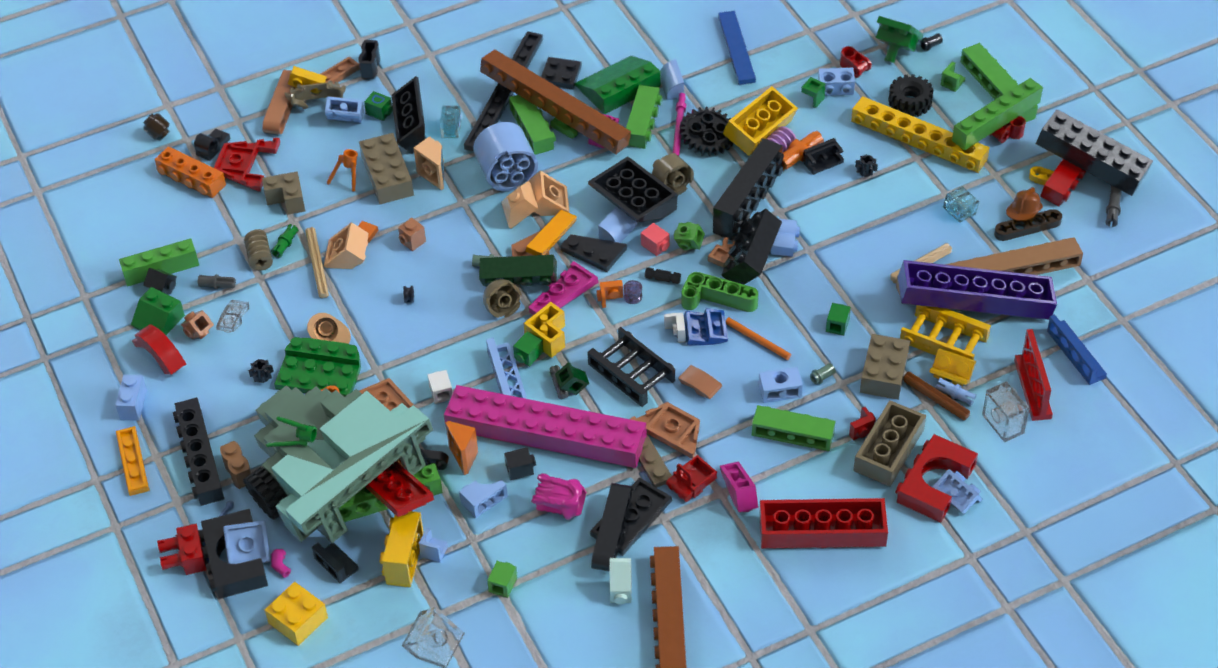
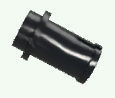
[920,33,943,50]

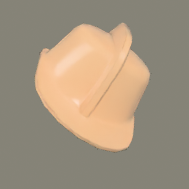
[307,313,351,344]

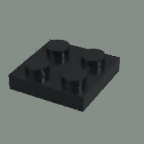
[541,57,582,89]

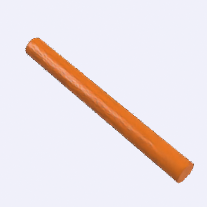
[726,317,791,360]

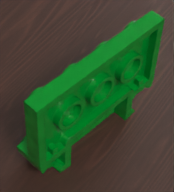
[274,337,361,397]

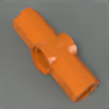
[782,130,824,170]

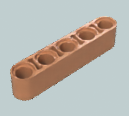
[262,70,296,135]

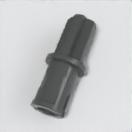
[197,274,236,289]

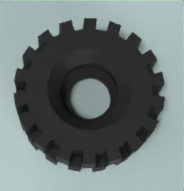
[888,74,934,117]
[243,467,287,520]

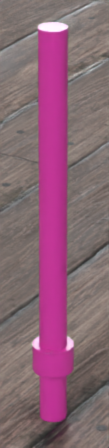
[673,93,686,156]

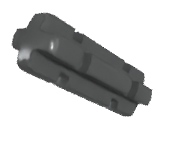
[550,365,569,399]

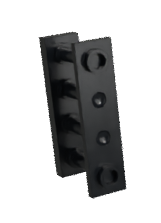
[587,327,675,407]

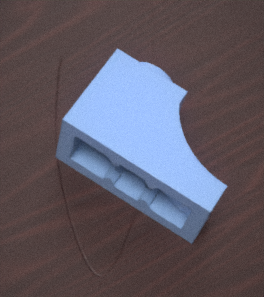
[459,480,508,518]

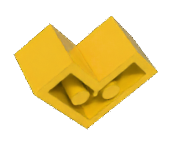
[524,302,565,358]

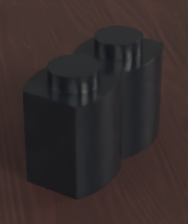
[358,40,381,79]

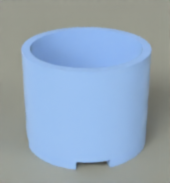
[473,122,538,191]

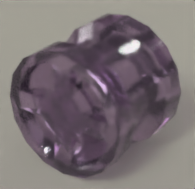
[623,280,643,304]

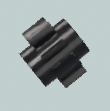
[855,155,878,177]
[248,359,274,383]

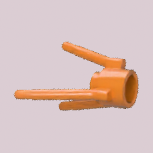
[327,149,358,192]

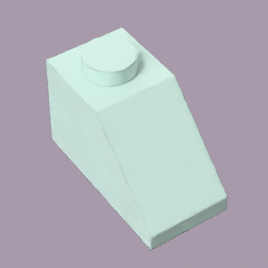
[610,558,632,604]

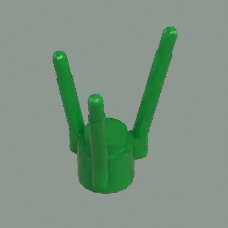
[266,416,317,447]

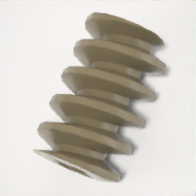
[244,229,273,271]

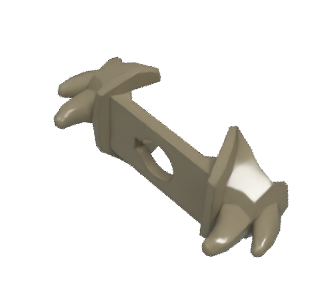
[285,81,346,109]

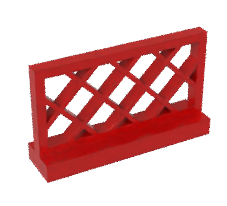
[1014,329,1053,421]

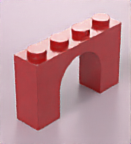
[895,434,978,523]

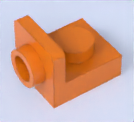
[596,280,623,308]

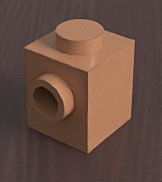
[398,218,426,251]

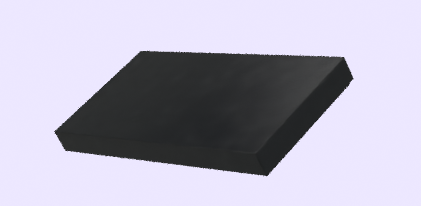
[590,477,672,556]

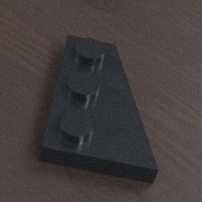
[561,234,627,272]

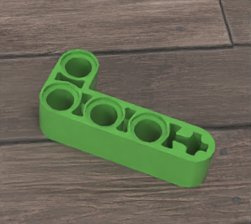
[681,272,759,312]

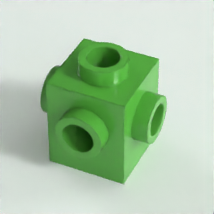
[674,222,705,250]

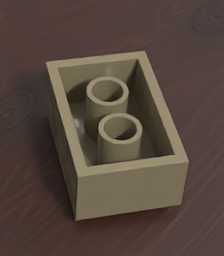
[860,334,910,400]

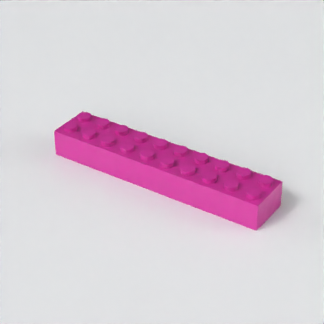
[444,385,647,468]

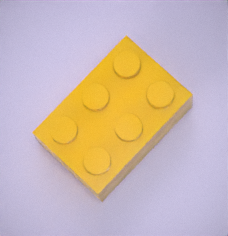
[380,511,424,588]

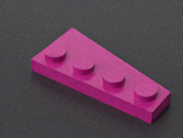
[528,261,599,315]

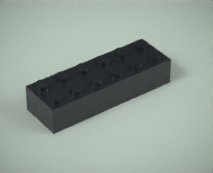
[1035,109,1153,196]
[713,138,784,240]

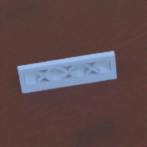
[486,338,527,399]

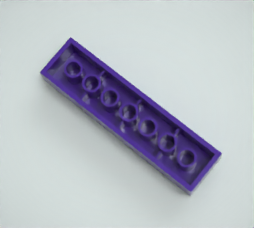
[898,260,1057,320]

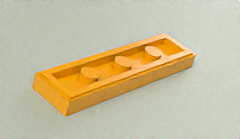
[525,210,577,255]
[116,426,150,496]

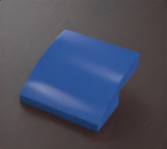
[684,308,728,345]

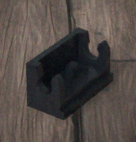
[803,138,844,175]

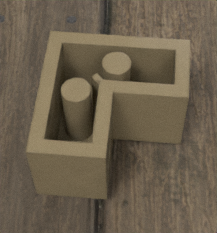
[262,171,305,215]

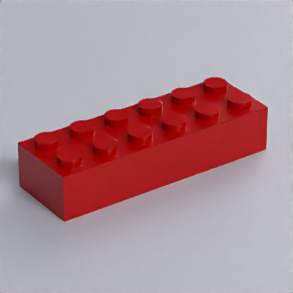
[759,498,888,549]

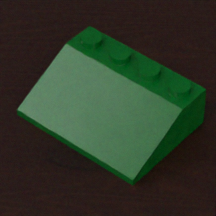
[575,56,661,114]

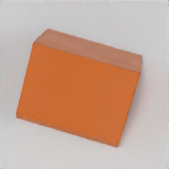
[445,421,478,475]

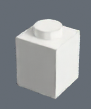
[427,370,453,404]

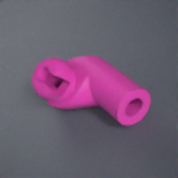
[271,549,291,578]

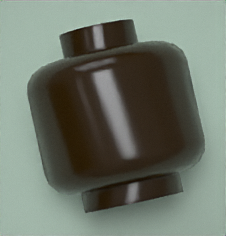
[143,113,169,139]

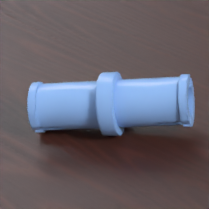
[935,378,977,406]

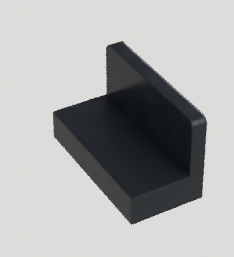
[312,543,359,583]

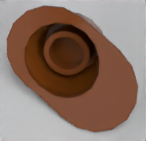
[1006,187,1043,221]

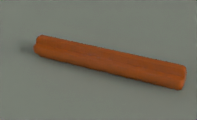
[903,371,970,421]

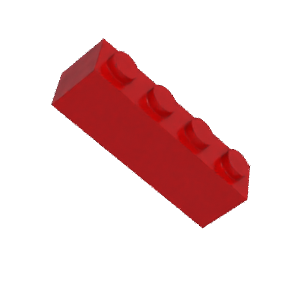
[1040,159,1086,206]

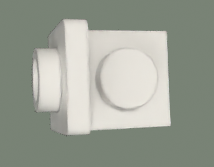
[664,313,686,343]

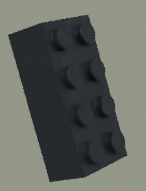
[721,209,782,285]

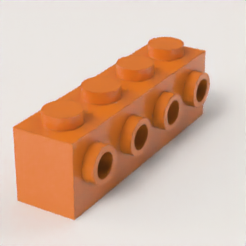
[155,146,226,198]

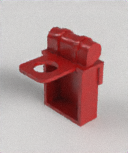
[666,455,717,502]

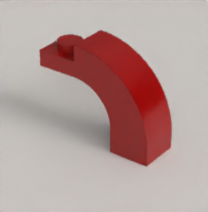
[132,325,186,375]

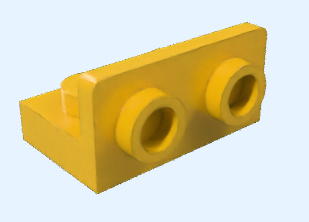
[287,66,327,94]
[929,348,976,386]

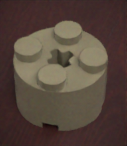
[652,153,694,195]

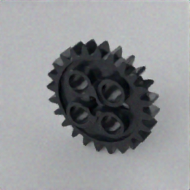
[679,107,734,156]

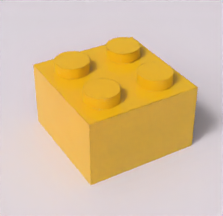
[264,581,328,646]

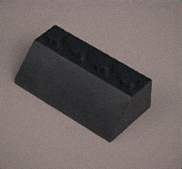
[391,76,425,154]

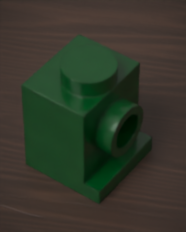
[555,362,589,395]

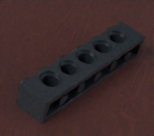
[172,397,225,506]

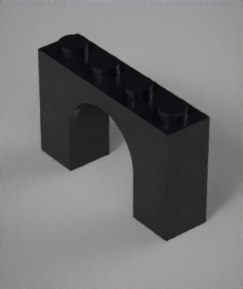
[199,509,268,599]

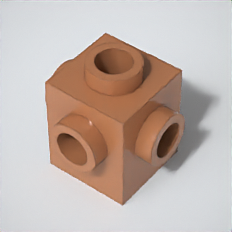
[180,310,214,339]

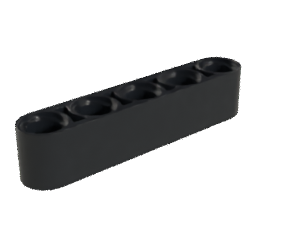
[591,483,633,571]

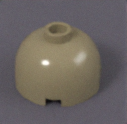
[483,279,522,318]

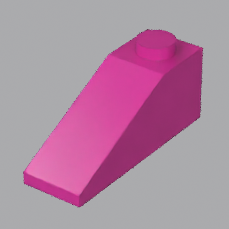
[720,461,758,512]

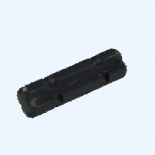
[645,267,681,284]

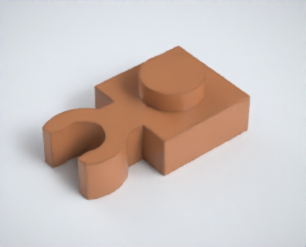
[708,237,735,267]

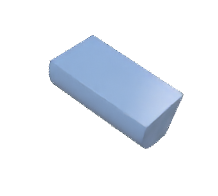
[660,59,684,100]
[598,206,638,243]

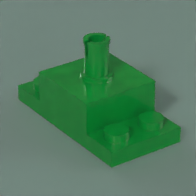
[876,16,924,63]

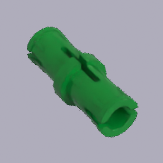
[271,224,299,258]

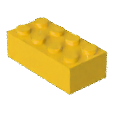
[723,86,798,156]

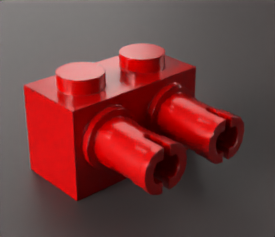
[157,523,207,575]

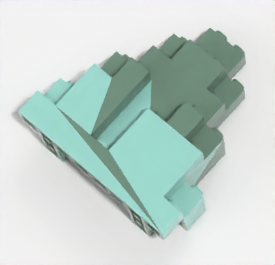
[254,385,433,543]

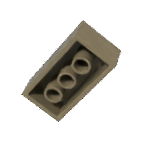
[359,133,414,205]
[853,400,926,486]

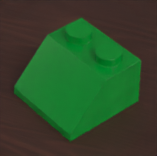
[131,287,185,335]

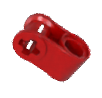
[840,46,872,78]

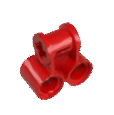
[989,116,1026,143]

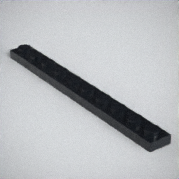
[464,31,543,152]

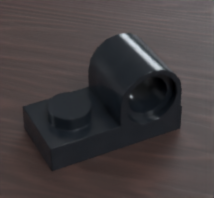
[194,128,231,161]

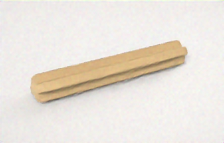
[890,243,952,283]

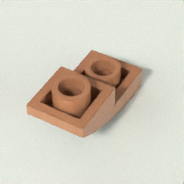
[678,365,722,399]

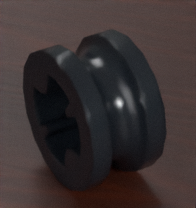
[403,285,414,303]

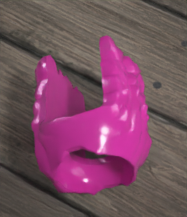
[531,473,587,520]

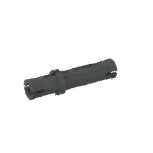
[1106,185,1122,227]

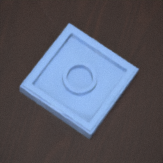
[223,520,271,564]

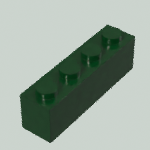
[479,255,557,287]

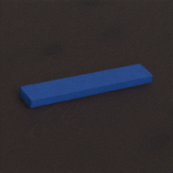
[718,11,756,85]

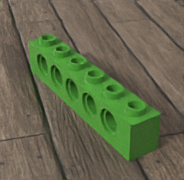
[338,463,443,522]

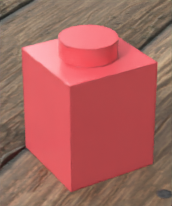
[641,223,670,256]

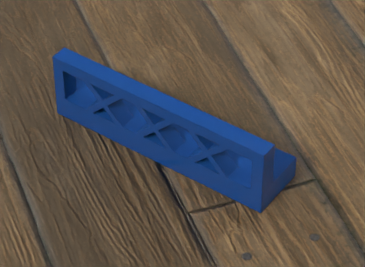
[1047,315,1107,385]

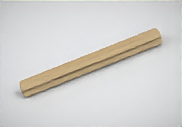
[305,227,329,298]

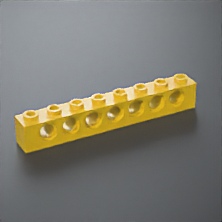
[851,96,990,173]

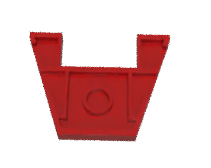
[214,138,280,192]

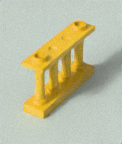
[900,305,991,360]

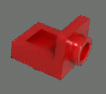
[849,407,876,440]

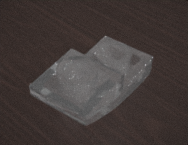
[216,300,250,333]

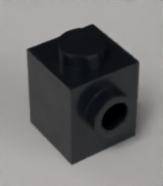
[143,268,177,294]
[504,447,536,481]

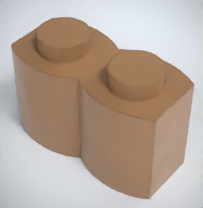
[220,441,251,489]

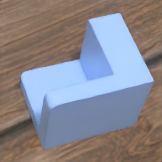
[419,528,448,563]

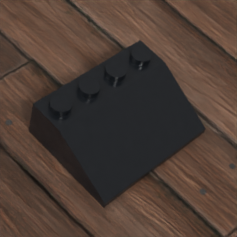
[588,156,678,223]

